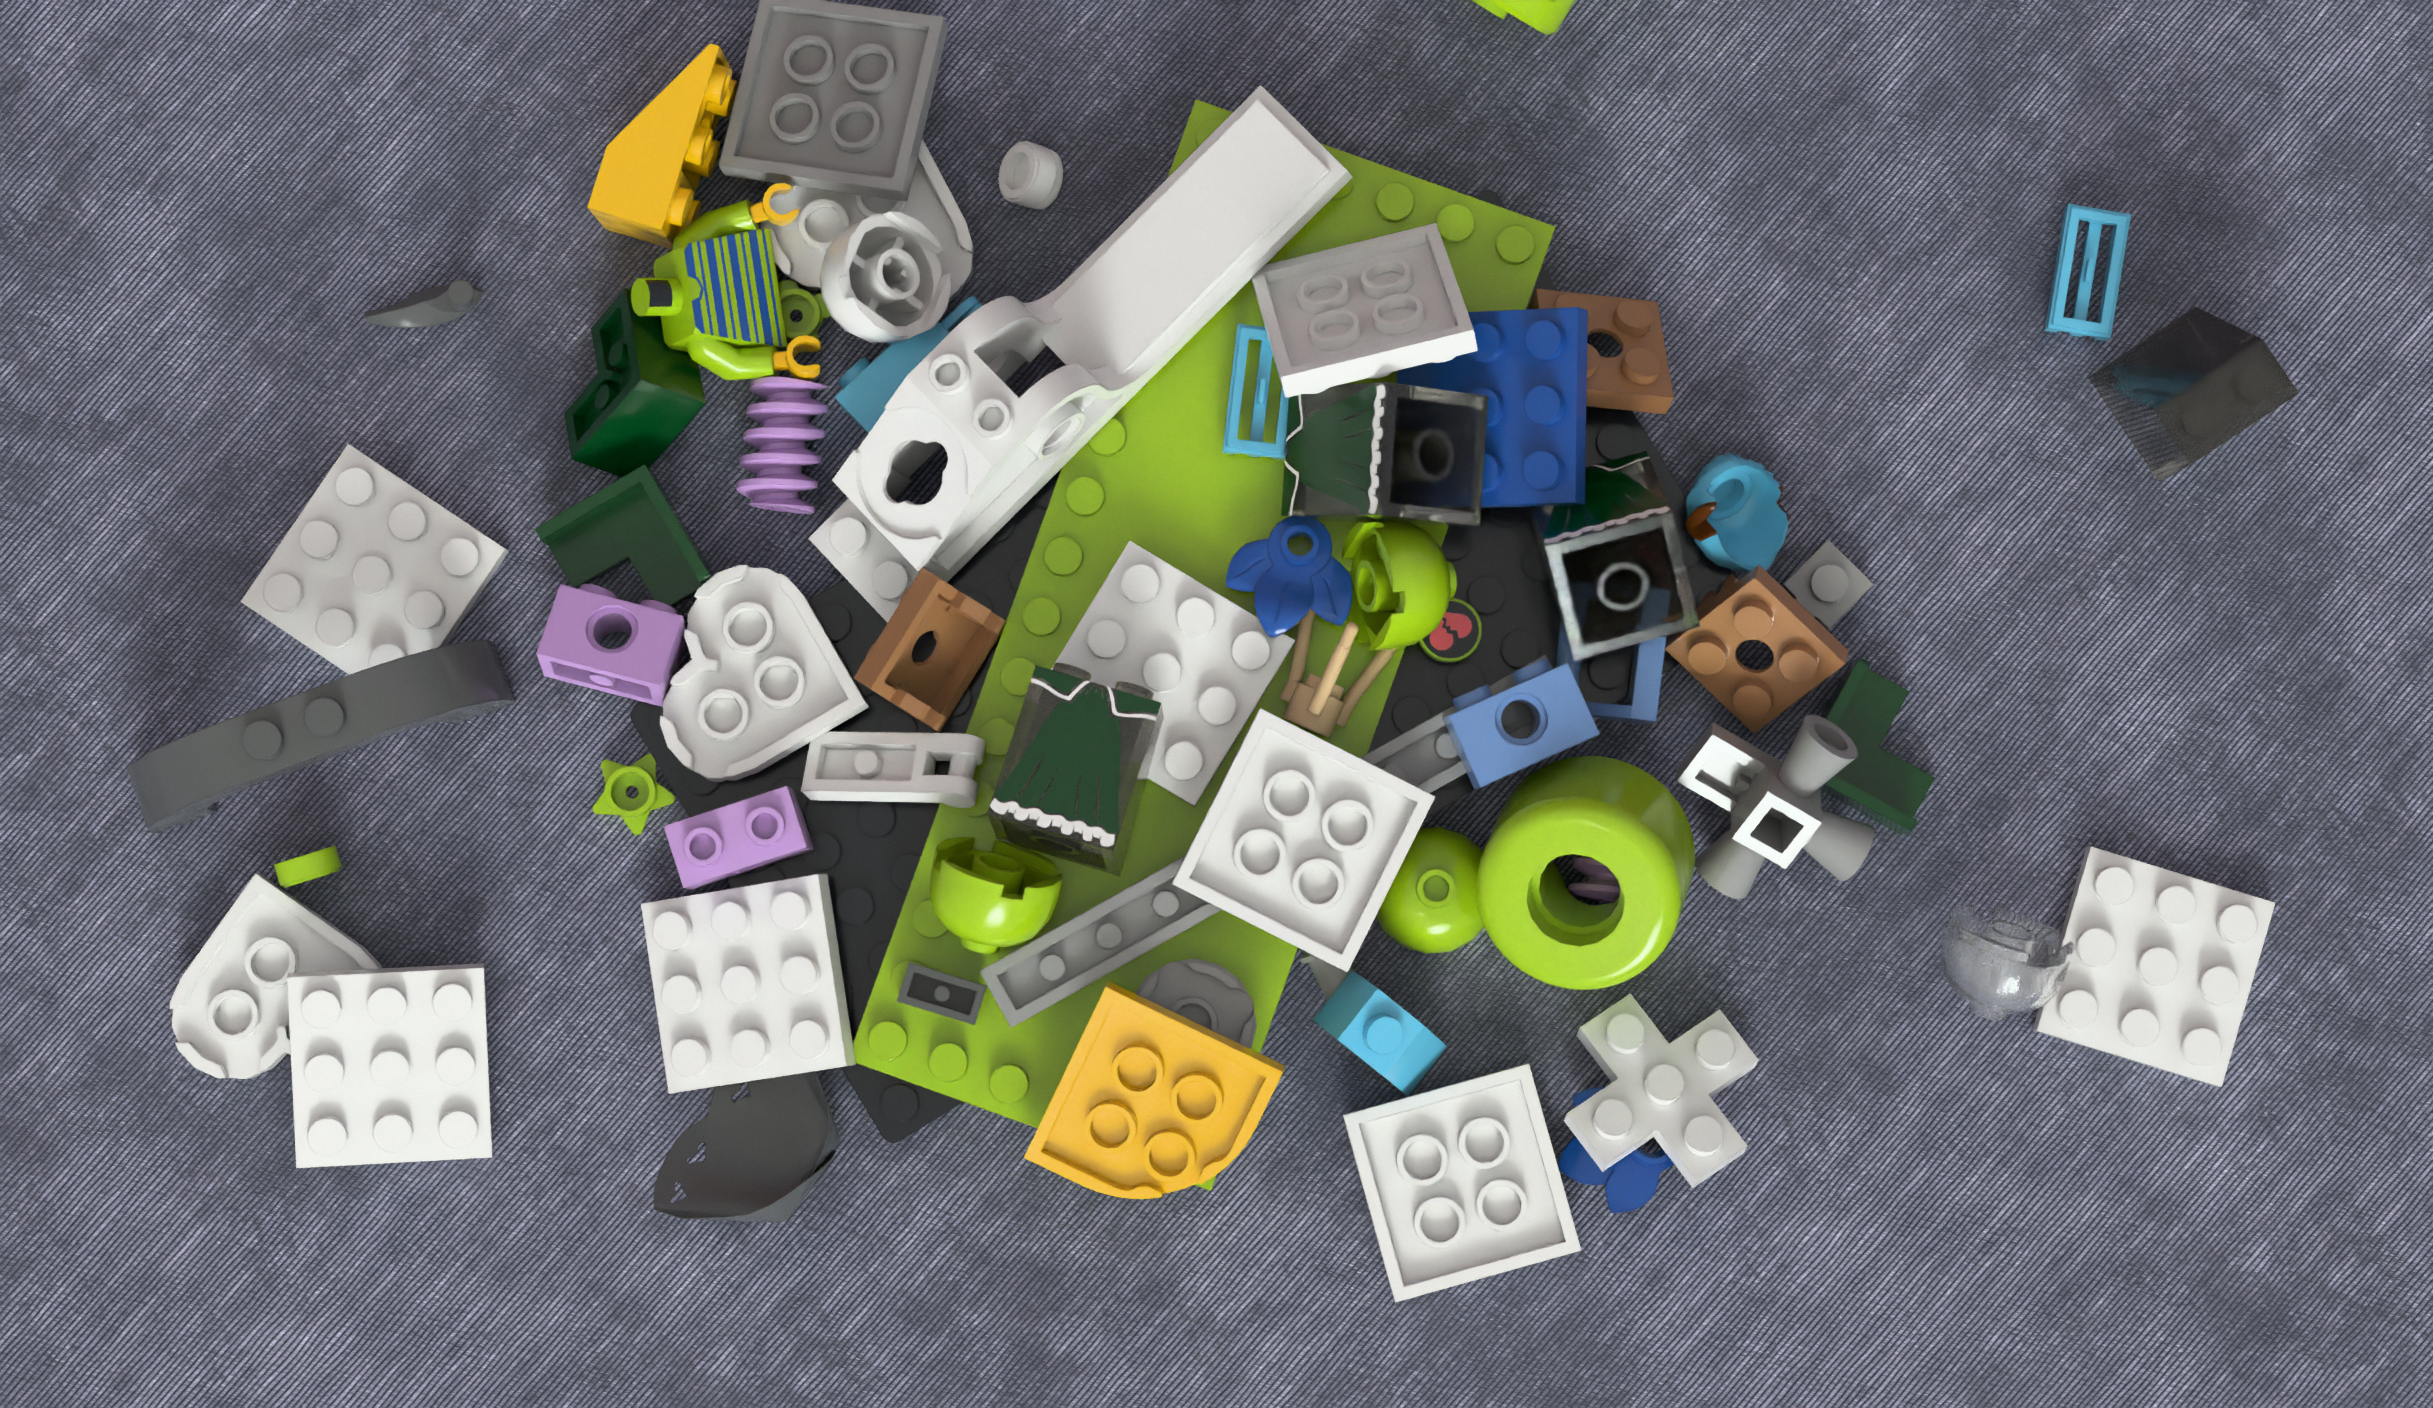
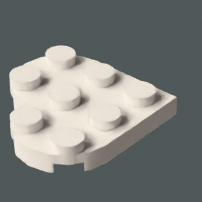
[761,139,974,303]
[660,565,869,782]
[170,873,382,1079]

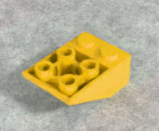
[587,43,739,249]

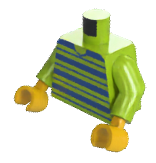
[631,183,821,381]

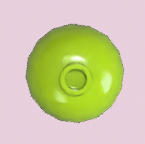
[1341,520,1457,650]
[1376,827,1484,954]
[930,837,1063,954]

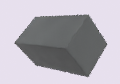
[897,962,987,1025]

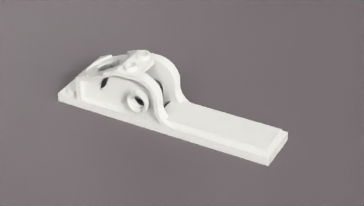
[808,85,1353,623]

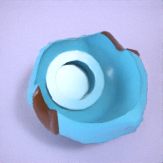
[1685,452,1790,574]

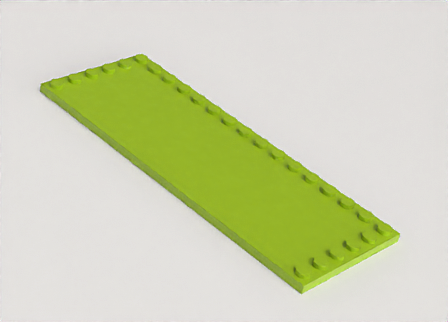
[853,99,1555,1191]

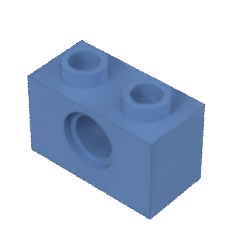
[1442,658,1600,789]

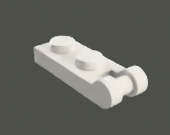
[801,732,986,808]

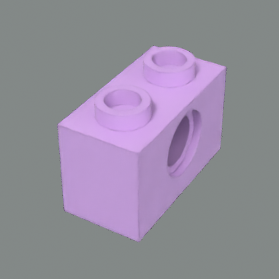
[536,584,687,707]
[663,786,814,890]

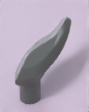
[365,280,485,328]

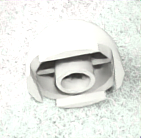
[819,211,952,343]

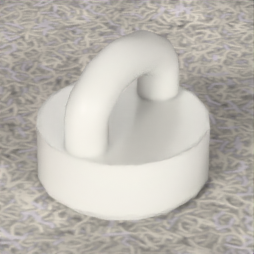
[998,141,1063,210]

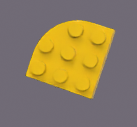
[1024,981,1285,1199]

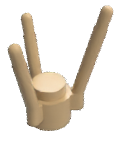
[1280,609,1396,738]

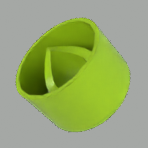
[1476,756,1695,990]

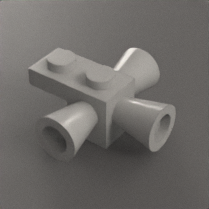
[1676,715,1875,899]

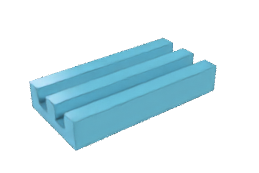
[2044,204,2131,341]
[1222,324,1290,461]

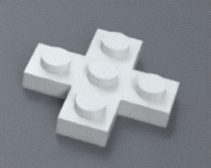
[1564,993,1759,1188]

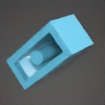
[1313,970,1448,1096]

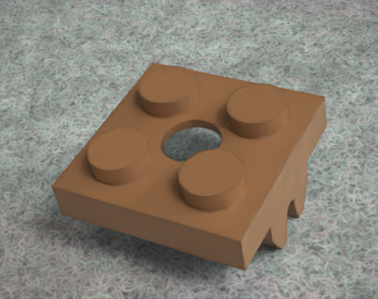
[1529,289,1674,414]
[1665,565,1849,734]
[853,568,1006,733]

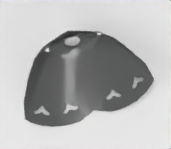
[654,1071,840,1223]

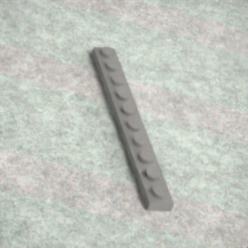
[980,655,1553,1028]

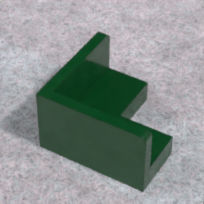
[564,288,706,477]
[535,464,714,608]
[1820,657,1935,835]

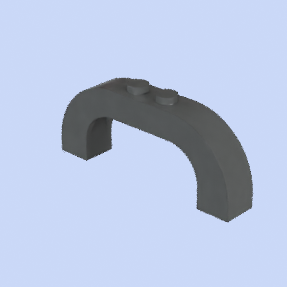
[127,640,516,834]

